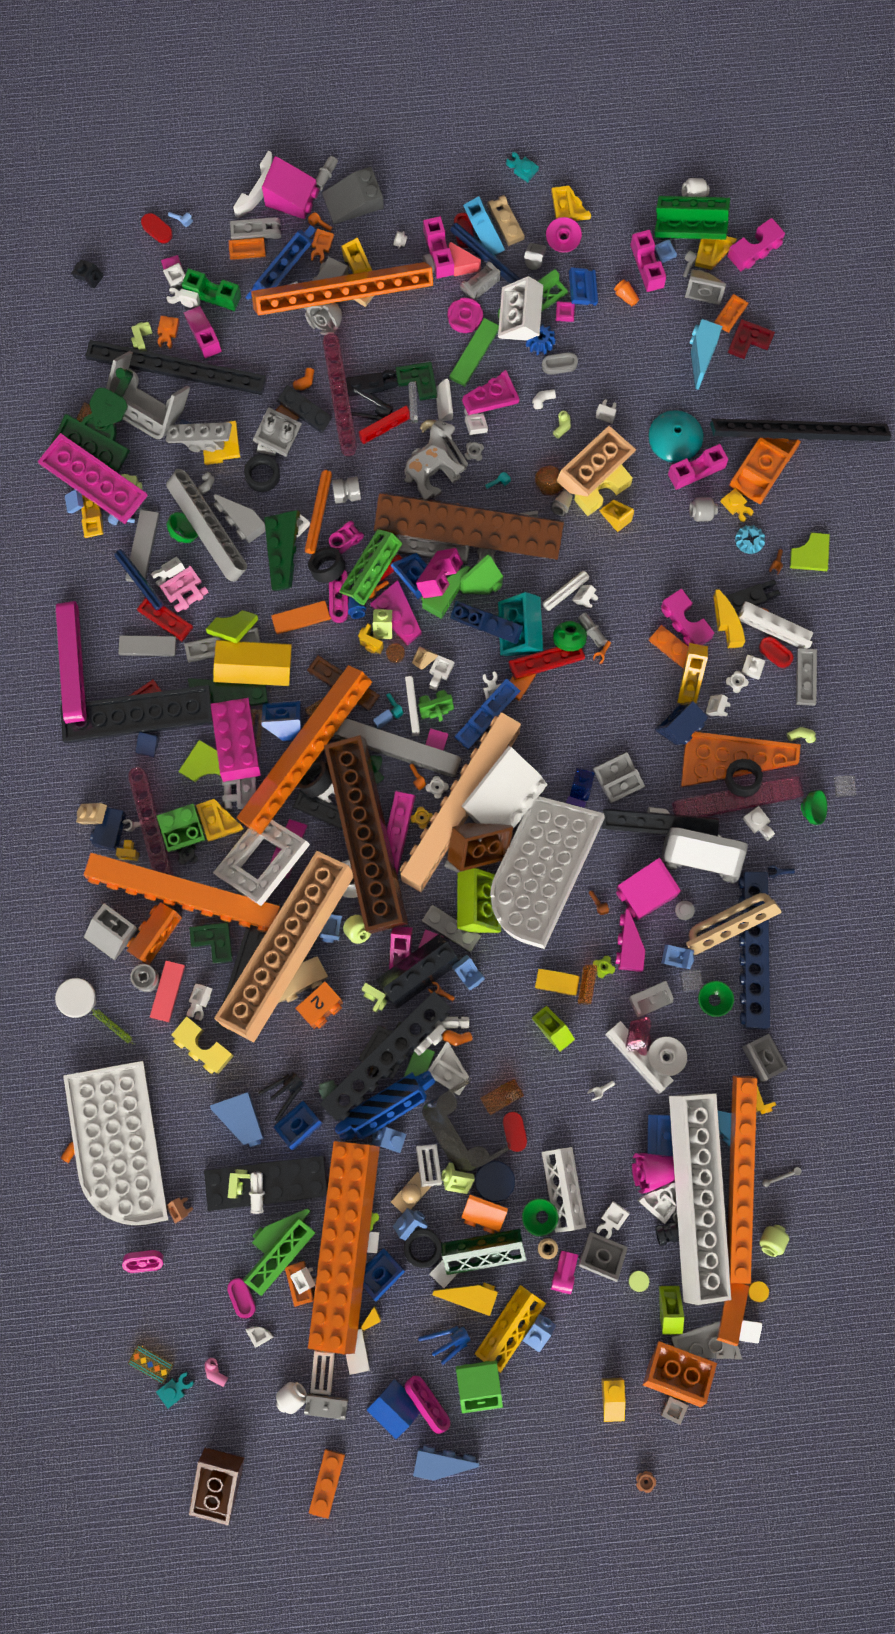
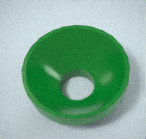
[166,512,198,543]
[553,621,587,651]
[801,790,827,825]
[698,981,734,1017]
[522,1199,559,1236]

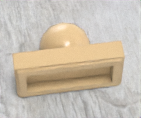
[391,1172,431,1213]

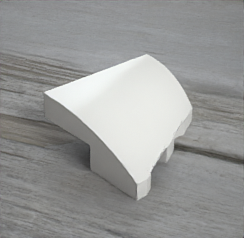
[638,1181,677,1224]

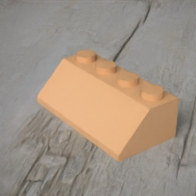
[557,426,636,497]

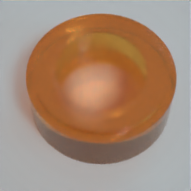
[386,643,405,663]

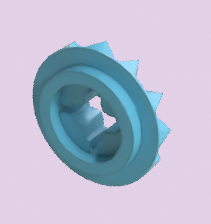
[735,525,765,554]

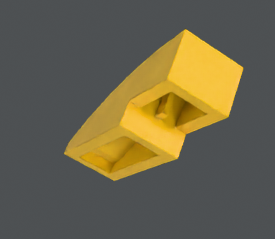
[713,590,745,648]

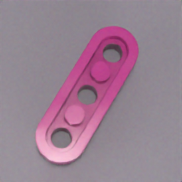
[329,570,348,623]
[405,1376,450,1434]

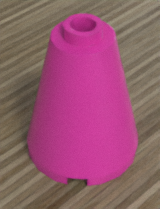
[632,1153,675,1194]

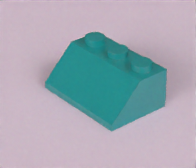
[498,592,543,656]

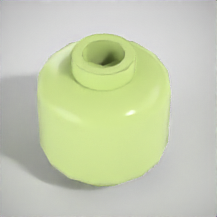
[343,915,371,944]
[759,1225,789,1257]

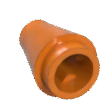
[614,279,640,307]

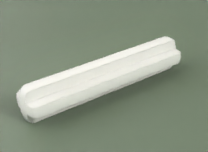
[542,571,589,611]

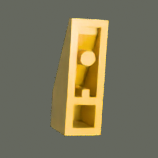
[677,643,708,703]
[432,1282,498,1316]

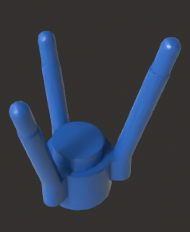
[418,1326,471,1365]

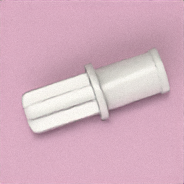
[249,1172,265,1214]

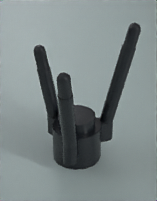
[351,388,393,421]
[259,1072,304,1121]

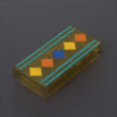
[128,1345,174,1384]

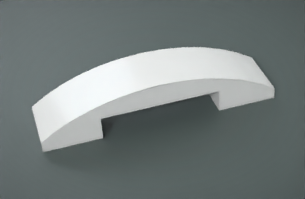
[233,151,273,218]

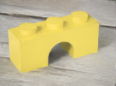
[574,464,633,516]
[171,1017,234,1074]

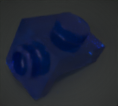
[570,768,595,801]

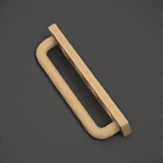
[686,893,781,955]

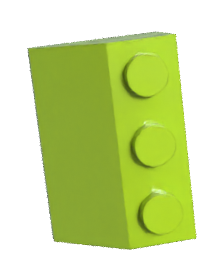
[457,868,501,933]

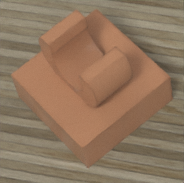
[166,1198,193,1224]

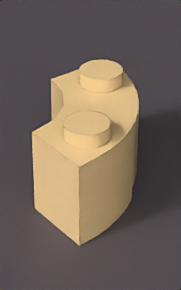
[279,956,328,1003]

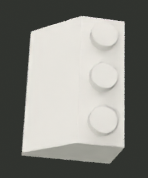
[498,276,543,340]

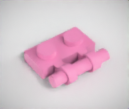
[160,566,209,613]

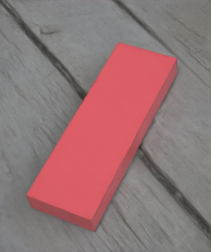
[150,961,185,1023]

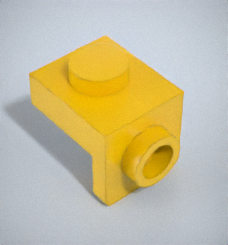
[358,623,384,654]
[756,1086,776,1114]

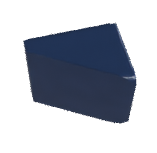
[136,732,159,757]

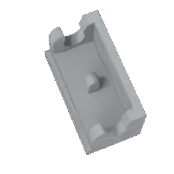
[460,261,500,300]
[628,981,674,1018]
[304,1393,348,1420]

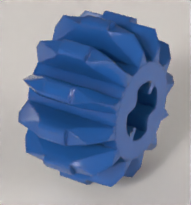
[525,323,556,356]

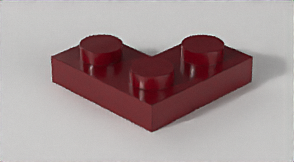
[728,319,775,359]

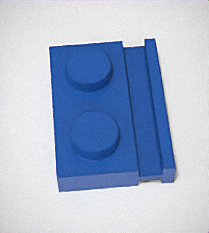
[569,267,598,306]
[647,1115,673,1156]

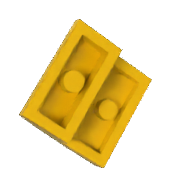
[203,421,241,465]

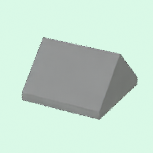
[742,1034,788,1083]
[579,1232,628,1282]

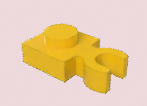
[721,488,754,522]

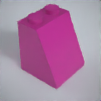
[262,156,319,219]
[616,858,681,921]

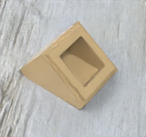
[412,646,438,670]

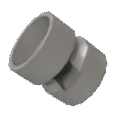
[332,476,361,504]
[130,964,160,992]

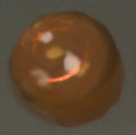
[535,465,563,495]

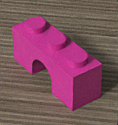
[423,216,454,279]
[727,218,785,272]
[630,230,666,292]
[668,444,728,490]
[416,548,463,598]
[661,589,714,646]

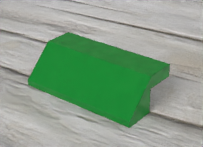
[654,196,730,240]

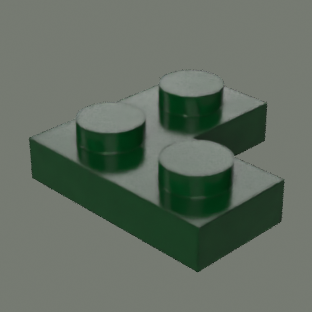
[395,362,437,401]
[189,922,233,964]

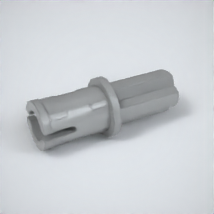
[316,156,338,190]
[578,613,608,648]

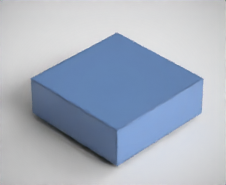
[654,239,677,263]
[65,489,84,514]
[373,709,393,729]

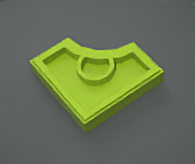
[790,533,830,571]
[206,610,258,643]
[178,740,221,782]

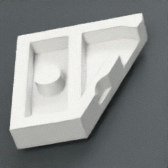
[429,1042,470,1095]

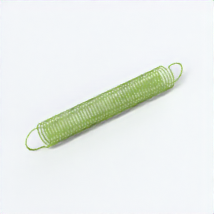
[91,1008,135,1044]

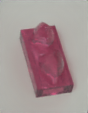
[625,1017,652,1056]

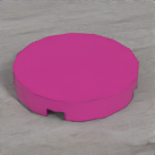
[447,297,483,333]

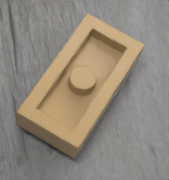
[76,803,107,824]

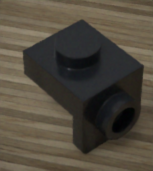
[71,260,104,288]

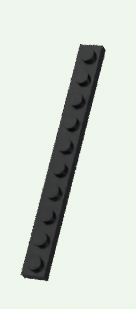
[85,340,266,395]
[710,418,892,442]

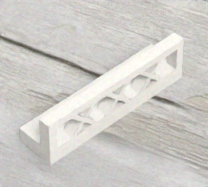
[738,601,813,649]
[605,1021,674,1094]
[542,1147,586,1233]

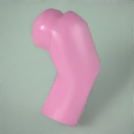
[205,1358,228,1387]

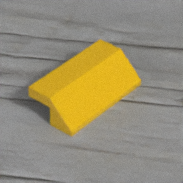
[213,640,292,686]

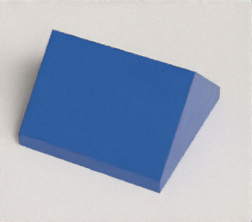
[391,553,427,599]
[273,1101,323,1150]
[363,1248,406,1301]
[366,1378,420,1439]

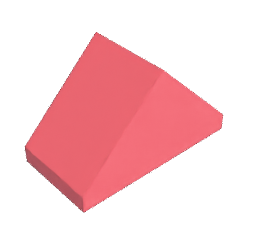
[449,242,481,276]

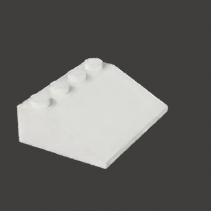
[462,746,548,828]

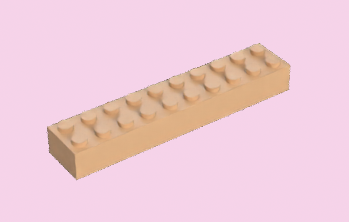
[400,712,521,893]
[214,851,353,1042]

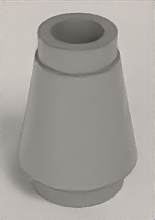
[551,488,573,516]

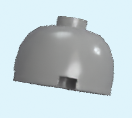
[305,302,342,335]

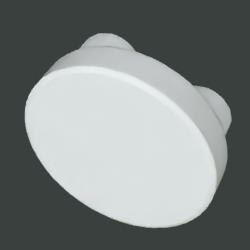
[55,978,96,1018]

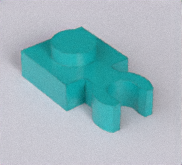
[506,152,539,183]
[156,1372,195,1408]

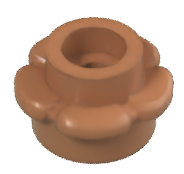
[636,1471,656,1493]

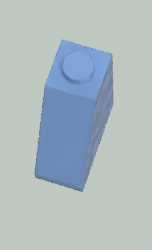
[210,1092,265,1147]

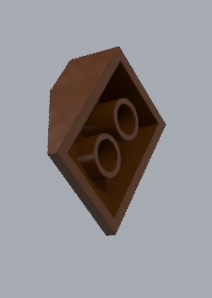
[447,823,513,872]
[189,1447,245,1526]

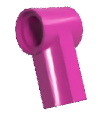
[551,1250,578,1295]

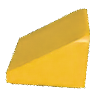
[361,1306,381,1330]

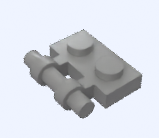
[222,777,257,810]

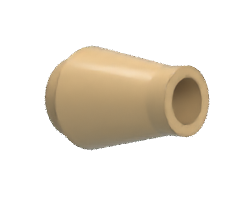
[538,1238,558,1259]

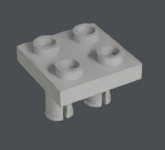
[253,407,302,457]

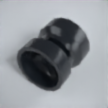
[655,1222,679,1246]

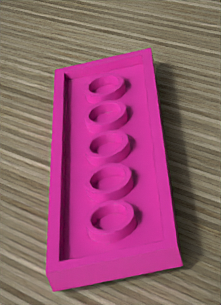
[38,433,148,524]

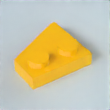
[695,236,737,270]

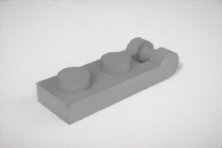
[230,217,281,240]

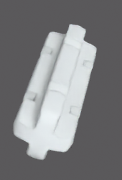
[431,1016,469,1028]

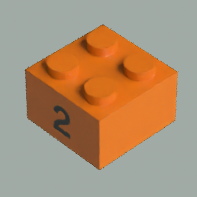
[296,982,343,1029]

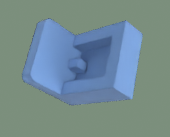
[318,914,342,943]
[661,944,694,969]
[452,955,485,990]
[372,1127,406,1153]
[393,1208,428,1241]
[522,1314,556,1352]

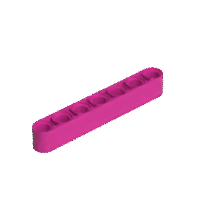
[56,601,86,724]

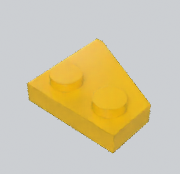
[551,186,591,221]
[196,799,244,842]

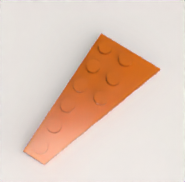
[681,732,801,787]

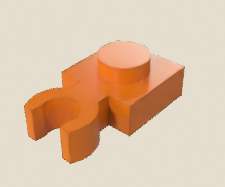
[311,229,334,264]
[157,316,179,349]

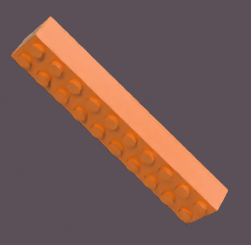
[308,1141,380,1355]

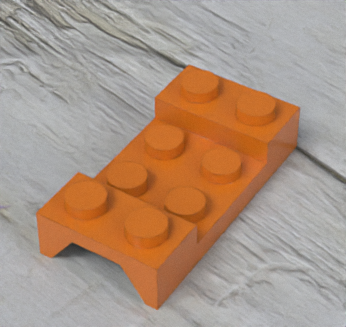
[729,438,801,505]

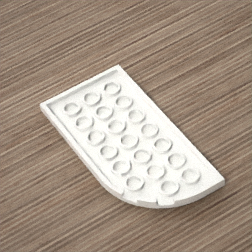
[490,796,605,949]
[63,1061,168,1225]

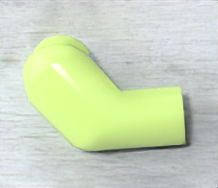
[553,411,571,439]
[787,727,816,743]

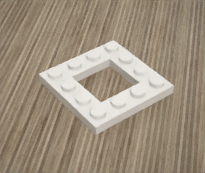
[213,820,310,906]

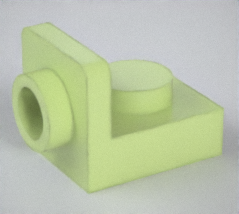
[373,609,392,639]
[362,983,387,1013]
[441,1162,475,1194]
[228,1169,251,1198]

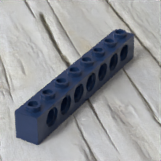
[738,872,770,1030]

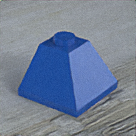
[261,701,302,742]

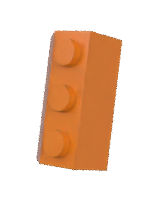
[126,902,182,965]
[643,1341,717,1407]

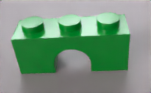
[182,268,241,311]

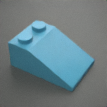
[690,319,722,390]

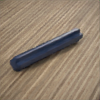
[114,549,164,610]

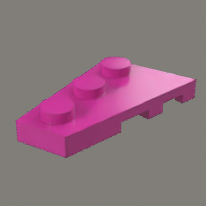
[462,370,520,415]
[370,580,421,646]

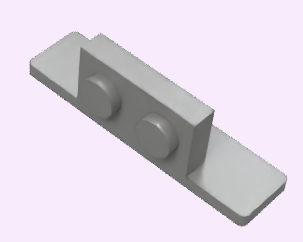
[166,422,232,452]

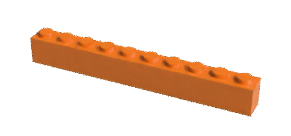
[251,262,433,315]
[236,665,372,835]
[84,853,280,933]
[727,1075,757,1284]

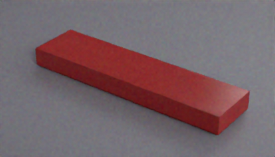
[508,647,585,680]

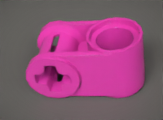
[329,521,364,554]

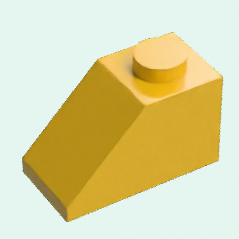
[601,1378,625,1422]

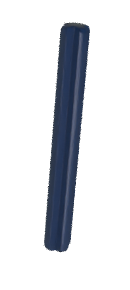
[450,223,521,284]

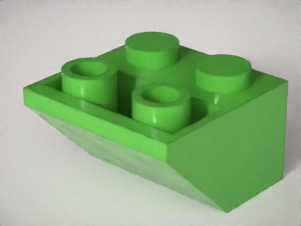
[157,804,205,852]
[456,1360,503,1413]

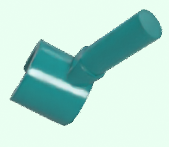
[485,472,511,489]
[386,693,403,719]

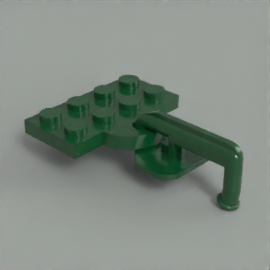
[49,367,133,474]

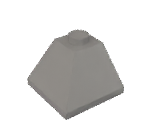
[685,270,726,305]

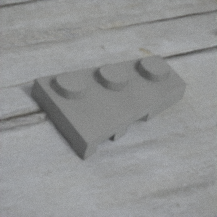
[670,1321,742,1359]

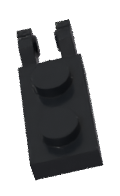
[346,370,398,397]
[726,580,781,613]

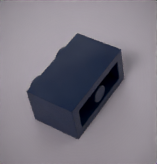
[90,807,126,851]

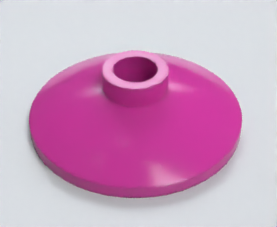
[546,217,582,253]

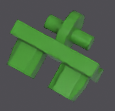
[418,690,454,722]

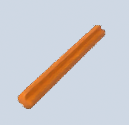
[305,470,332,554]

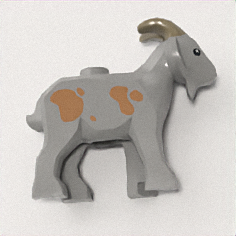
[404,419,466,499]

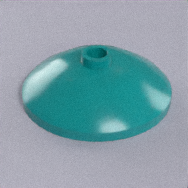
[648,410,703,463]

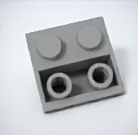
[84,903,138,960]

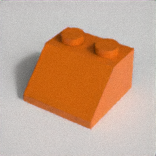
[461,1195,508,1234]

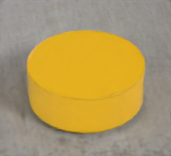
[748,1281,769,1302]

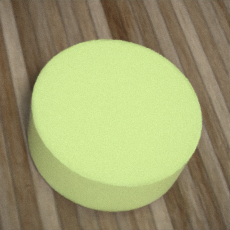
[628,1271,649,1292]

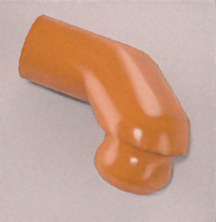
[293,368,315,391]
[442,1030,472,1046]

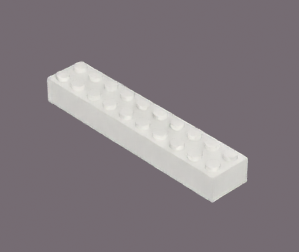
[669,1093,731,1305]

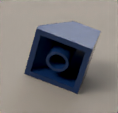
[655,701,708,745]

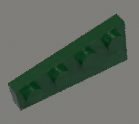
[264,510,300,591]
[188,678,268,706]

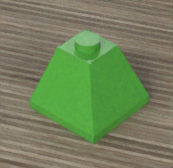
[460,554,503,595]

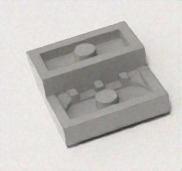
[592,752,645,803]

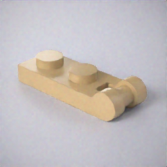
[487,195,525,246]

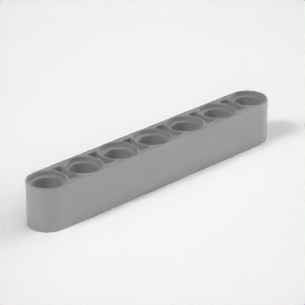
[166,469,247,582]
[333,718,461,777]

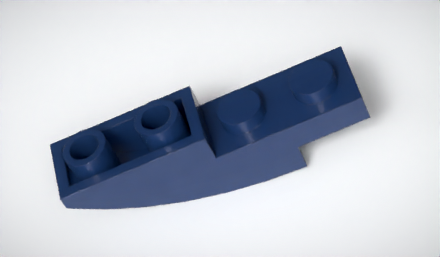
[450,601,523,644]

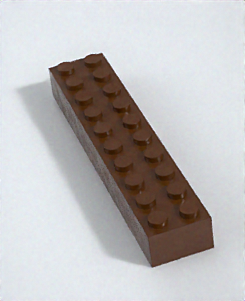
[374,492,564,560]
[324,735,408,934]

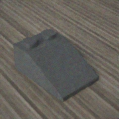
[322,167,384,224]

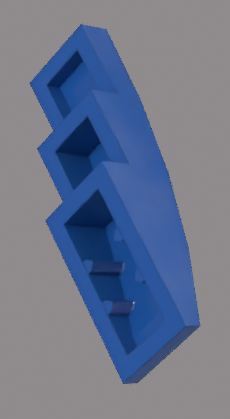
[454,678,520,750]

